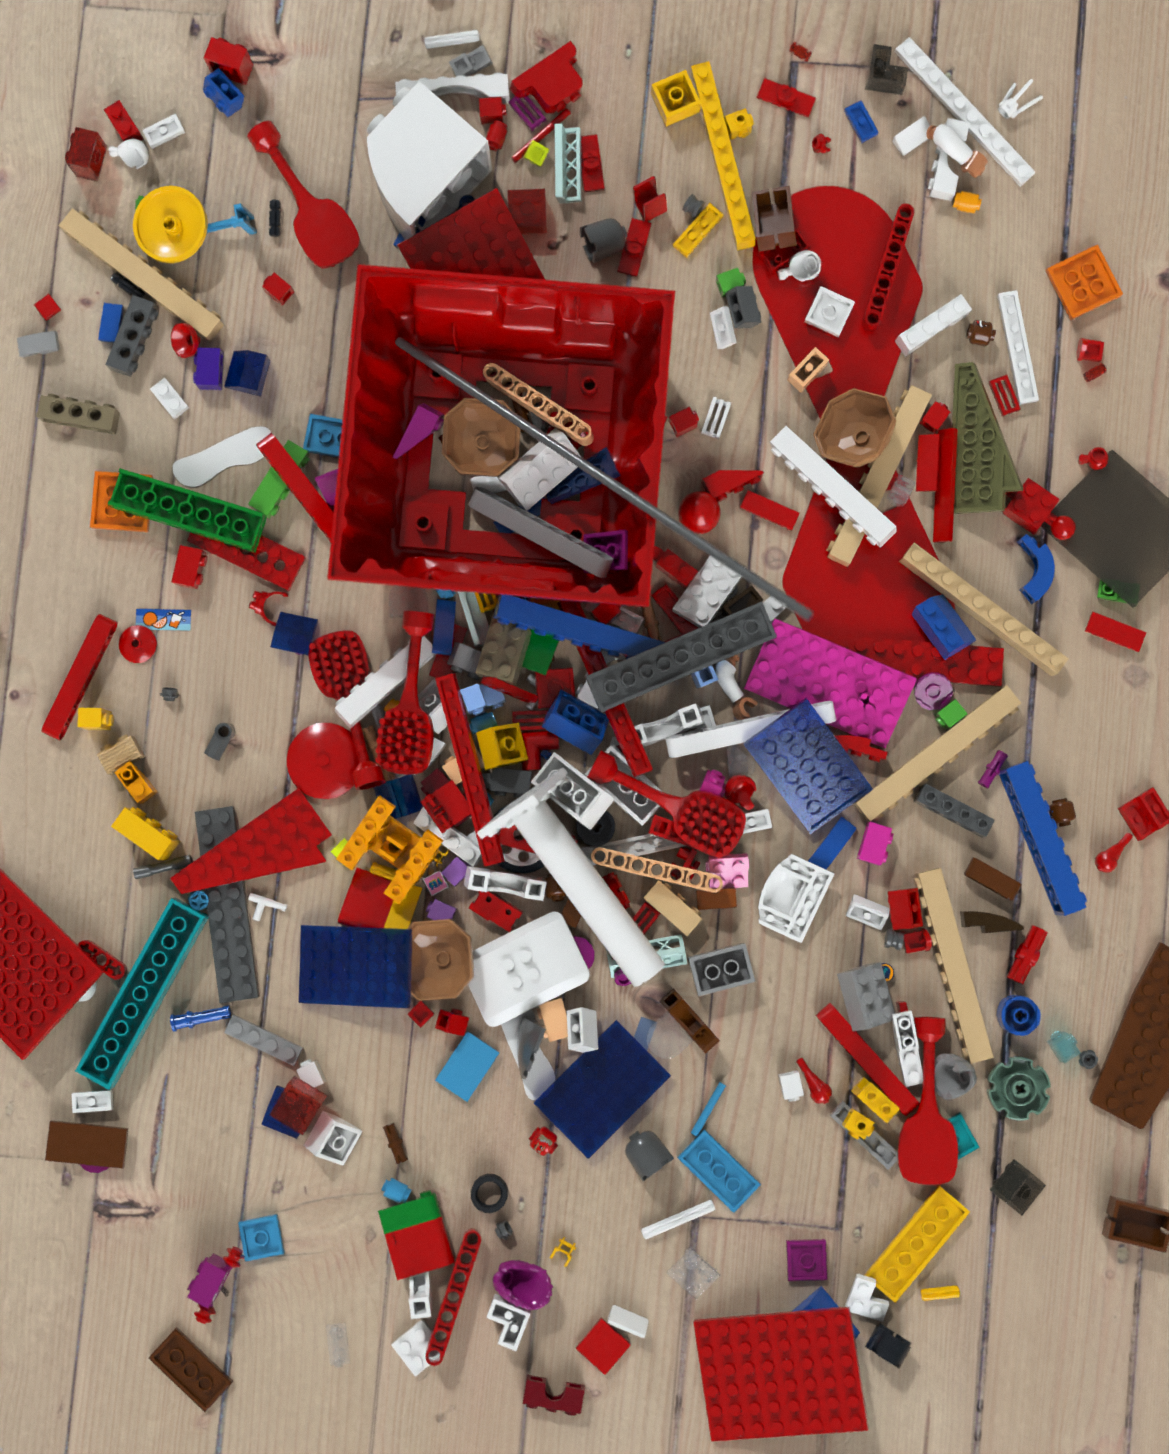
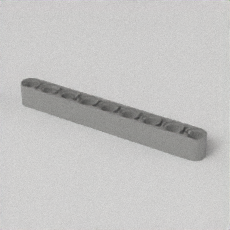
[469,487,613,578]

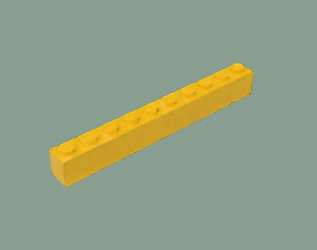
[691,61,756,251]

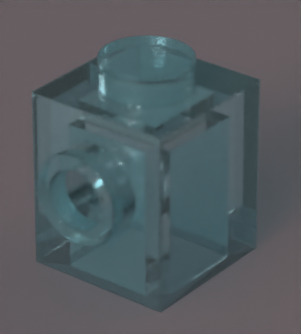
[1047,1031,1080,1063]

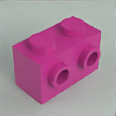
[699,770,726,797]
[856,822,894,866]

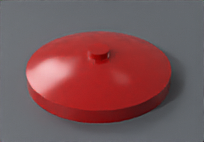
[287,723,359,799]

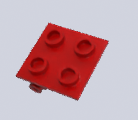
[421,780,471,833]

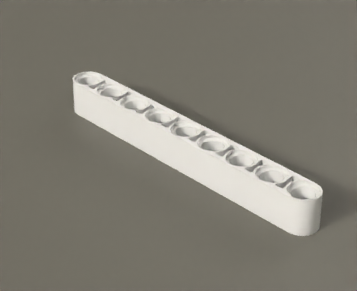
[665,701,836,758]

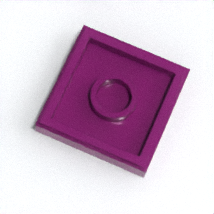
[786,1239,827,1281]

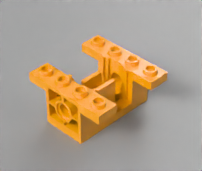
[336,796,444,904]

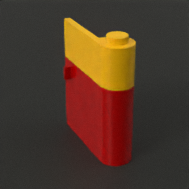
[338,867,422,942]

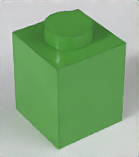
[716,268,746,298]
[934,699,967,729]

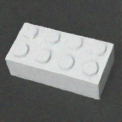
[497,428,581,511]
[585,745,661,826]
[531,752,615,830]

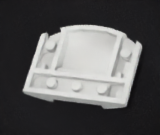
[758,854,834,943]

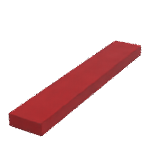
[933,428,958,543]

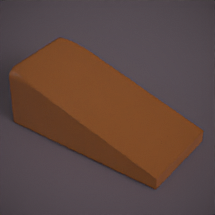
[696,888,737,910]

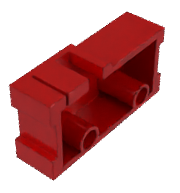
[757,227,811,275]
[469,891,523,932]

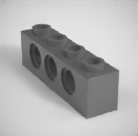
[105,295,159,377]
[913,784,995,838]

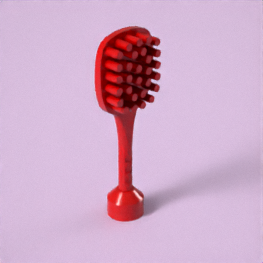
[247,120,360,269]
[375,611,434,775]
[309,630,386,790]
[587,750,746,858]
[898,1017,958,1185]

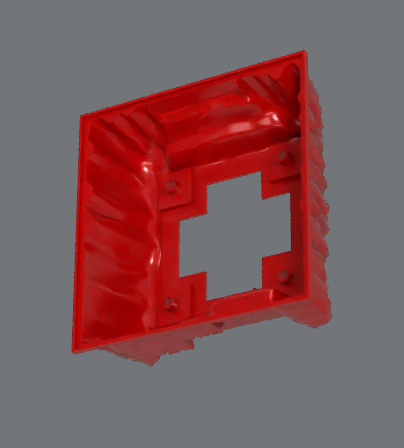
[327,264,675,607]

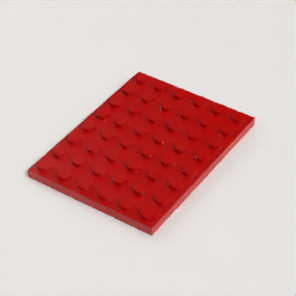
[0,868,105,1060]
[693,1306,869,1441]

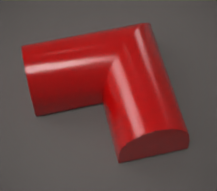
[522,731,559,771]

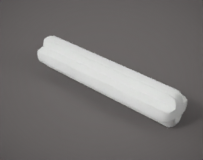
[424,30,480,49]

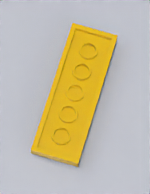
[864,1185,970,1303]

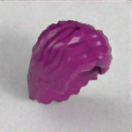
[492,1260,553,1311]

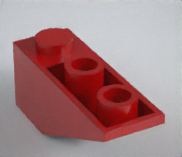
[701,470,764,502]

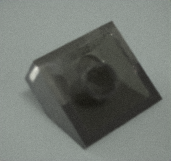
[990,1159,1046,1216]

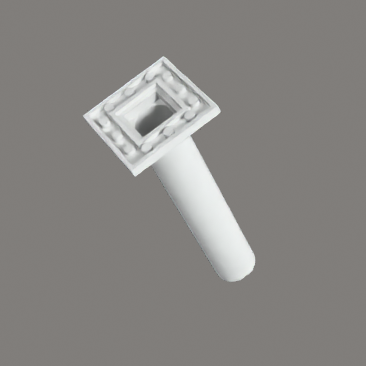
[477,767,665,987]

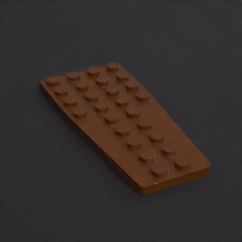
[1089,942,1169,1129]

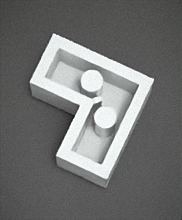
[487,1294,531,1351]

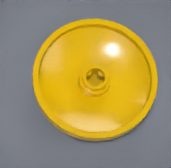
[133,186,208,263]

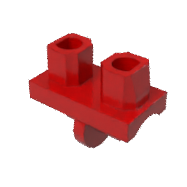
[671,847,701,880]

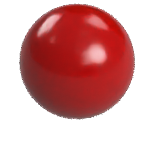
[678,491,721,534]

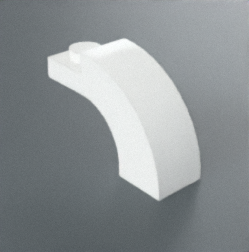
[409,1271,432,1319]

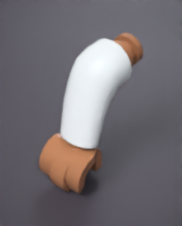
[926,124,988,179]
[715,655,758,720]

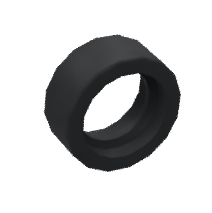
[471,1174,508,1213]

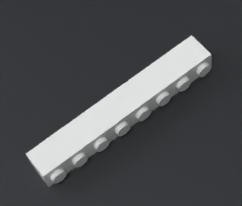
[770,426,897,548]

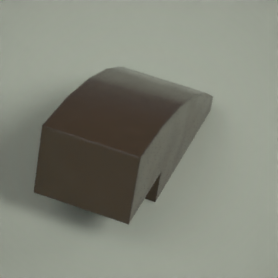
[711,585,763,623]
[960,911,1024,933]

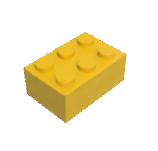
[111,807,181,860]

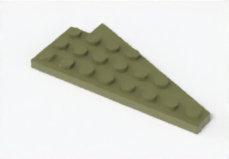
[952,362,1023,514]

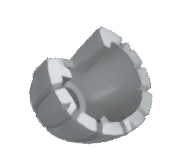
[935,1053,977,1100]

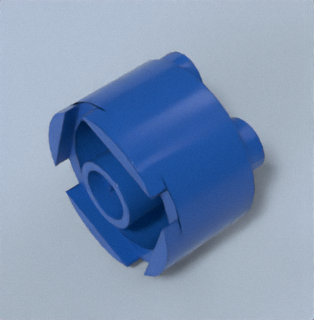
[996,995,1041,1036]

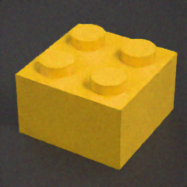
[651,70,701,127]
[476,723,528,770]

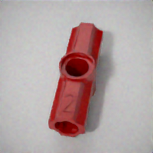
[1007,925,1048,985]

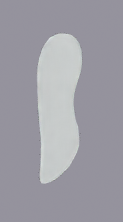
[172,426,271,487]
[501,1009,555,1100]

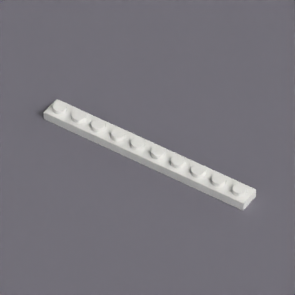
[895,37,1035,187]
[581,809,772,865]

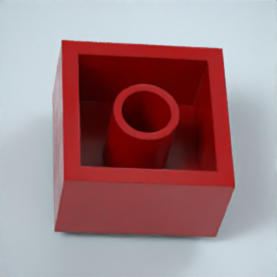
[204,37,254,85]

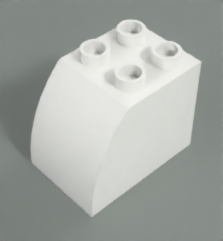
[367,81,492,239]

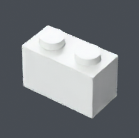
[567,1007,598,1053]

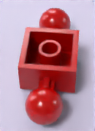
[1003,478,1076,540]

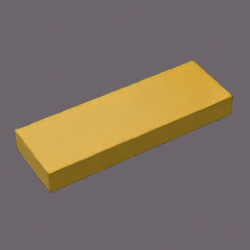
[673,203,724,258]

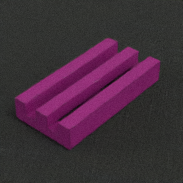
[509,96,547,132]

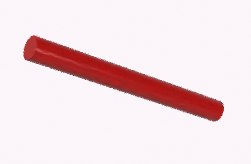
[511,108,571,163]

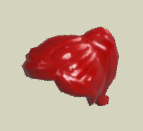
[725,774,756,810]

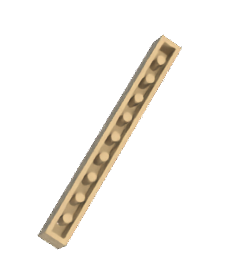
[58,208,224,342]
[826,385,932,567]
[899,543,1069,677]
[854,685,1021,822]
[914,868,994,1064]

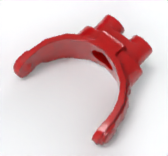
[248,591,288,627]

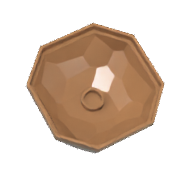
[813,388,896,467]
[442,398,520,477]
[396,919,474,1001]

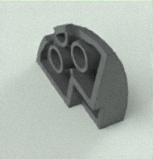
[517,1016,546,1079]

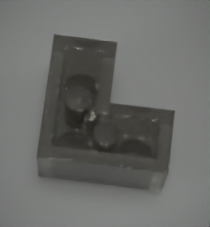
[865,44,908,95]

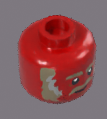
[529,1126,558,1156]

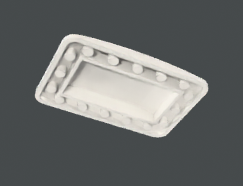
[468,912,590,1027]

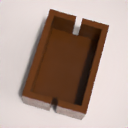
[752,186,797,252]
[1102,1196,1169,1253]

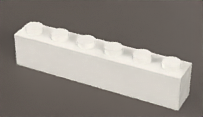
[335,636,436,728]

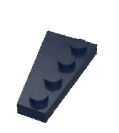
[546,447,621,504]

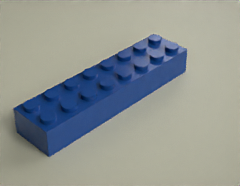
[999,761,1087,916]

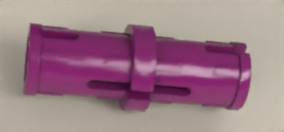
[978,750,1008,789]

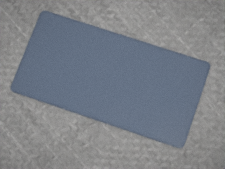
[630,1017,657,1054]

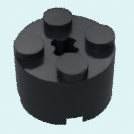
[577,811,615,846]
[865,1323,911,1369]

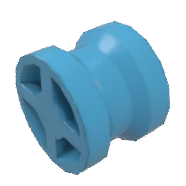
[188,890,209,910]

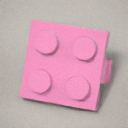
[706,853,749,889]

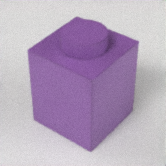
[441,856,471,887]
[426,899,457,920]

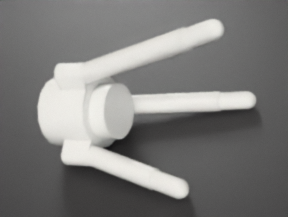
[998,79,1043,119]

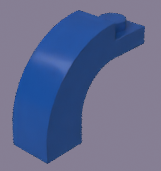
[1017,534,1055,604]

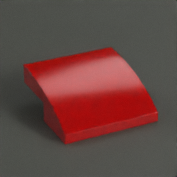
[1117,787,1169,841]

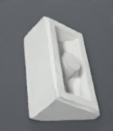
[892,116,930,156]
[470,470,507,494]
[846,894,890,930]
[608,1305,649,1338]

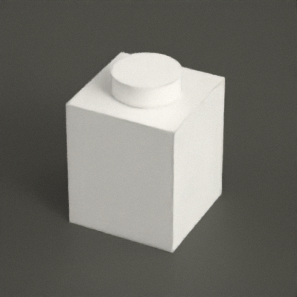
[297,1059,326,1091]
[778,1070,804,1102]

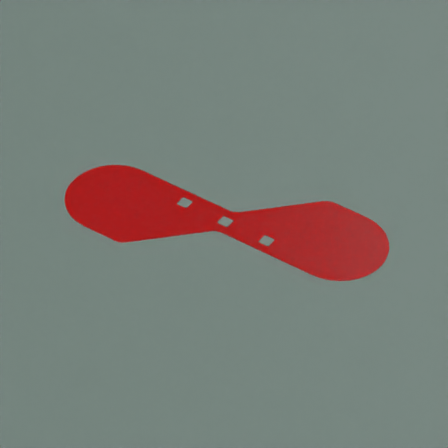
[752,186,955,642]

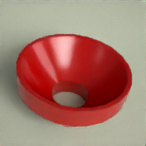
[171,323,200,358]

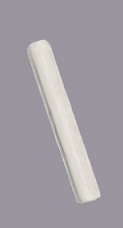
[641,1200,715,1239]

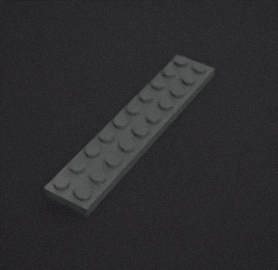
[585,602,777,713]
[195,806,259,1003]

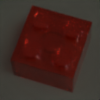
[65,127,107,182]
[507,189,547,234]
[270,1075,327,1136]

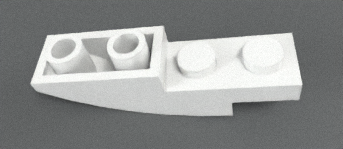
[892,1010,923,1087]

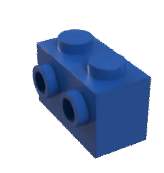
[203,68,244,117]

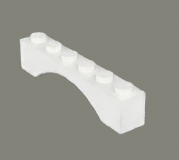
[395,72,510,104]

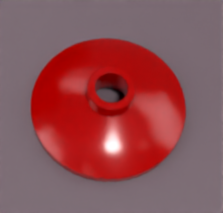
[119,625,157,663]

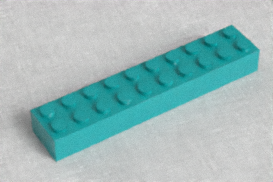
[75,898,209,1090]

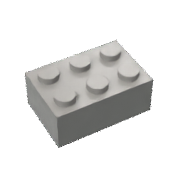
[688,943,755,996]
[837,962,895,1031]

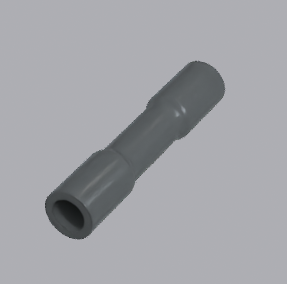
[133,855,193,879]

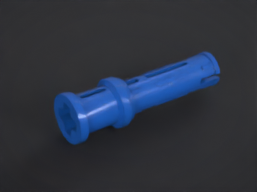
[170,1006,231,1032]

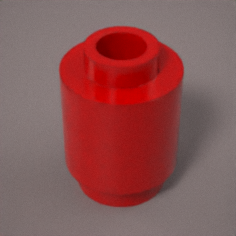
[486,121,508,151]

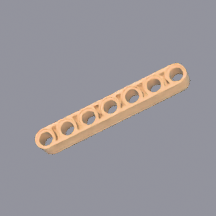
[483,363,594,446]
[591,847,723,893]

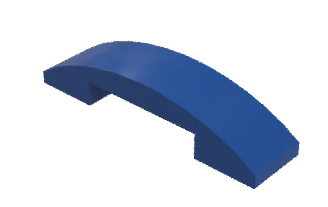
[808,816,857,869]

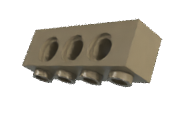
[37,394,120,435]

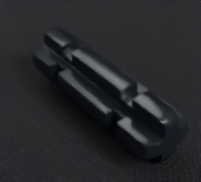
[269,199,281,237]
[111,272,145,298]

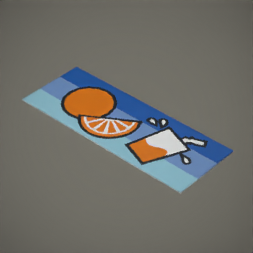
[136,609,191,631]

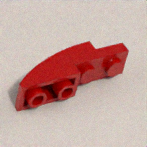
[807,735,888,763]

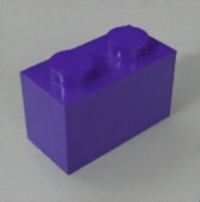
[193,348,224,390]

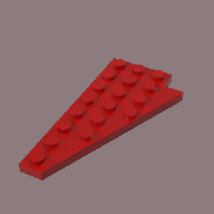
[170,788,332,894]

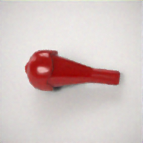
[1094,833,1133,873]
[796,1058,832,1104]

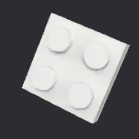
[804,286,855,337]
[391,1319,447,1377]

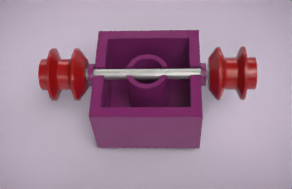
[187,1246,245,1324]

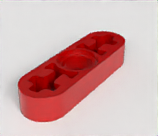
[78,940,127,980]

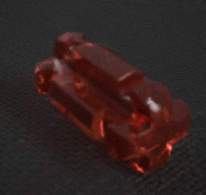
[789,42,812,62]
[1083,363,1107,382]

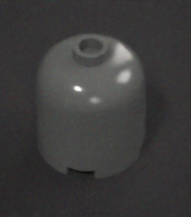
[580,218,627,263]
[625,1131,674,1181]

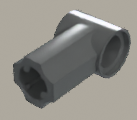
[204,723,235,761]

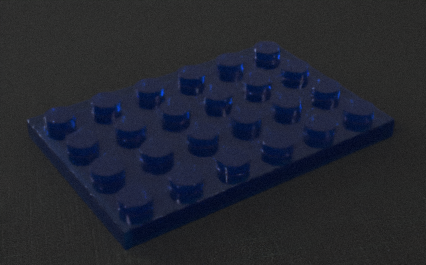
[743,698,873,835]
[299,925,412,1008]
[533,1020,671,1159]

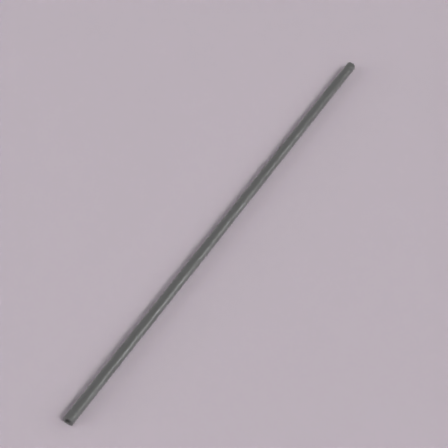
[395,337,813,621]

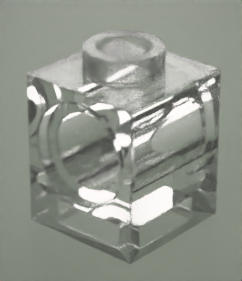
[887,474,916,507]

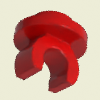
[812,134,831,154]

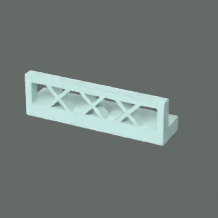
[555,123,582,204]
[458,591,489,648]
[606,934,687,978]

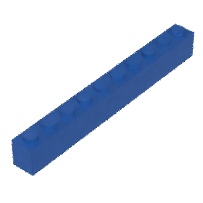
[493,595,665,660]

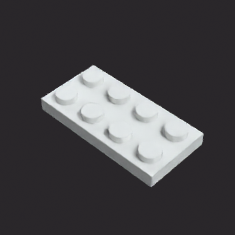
[673,556,742,628]

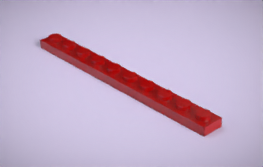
[557,600,653,778]
[435,673,505,867]

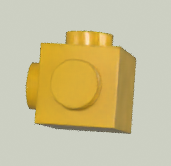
[724,108,754,140]
[842,1108,875,1140]

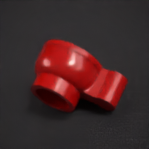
[1078,447,1108,470]

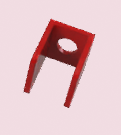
[633,176,667,222]

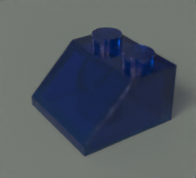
[224,350,271,397]

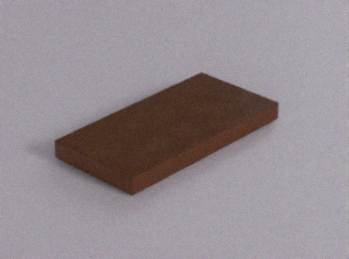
[45,1120,129,1169]
[149,1327,233,1412]

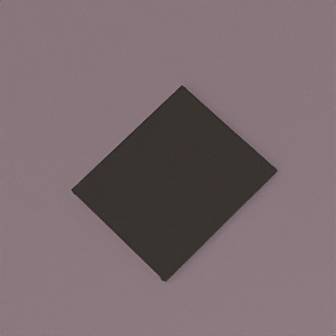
[1041,450,1169,608]

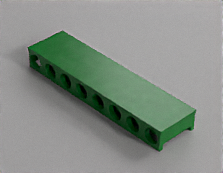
[108,468,267,553]

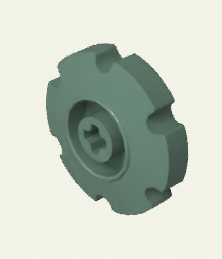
[987,1056,1051,1121]

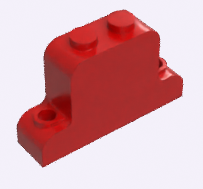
[510,41,583,114]

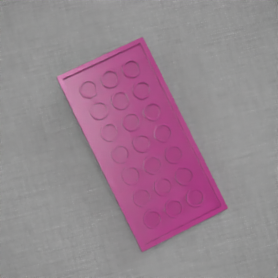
[744,618,917,749]

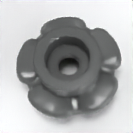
[160,687,179,701]
[1079,1050,1098,1069]
[495,1221,513,1240]

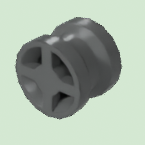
[682,194,705,218]
[884,929,904,950]

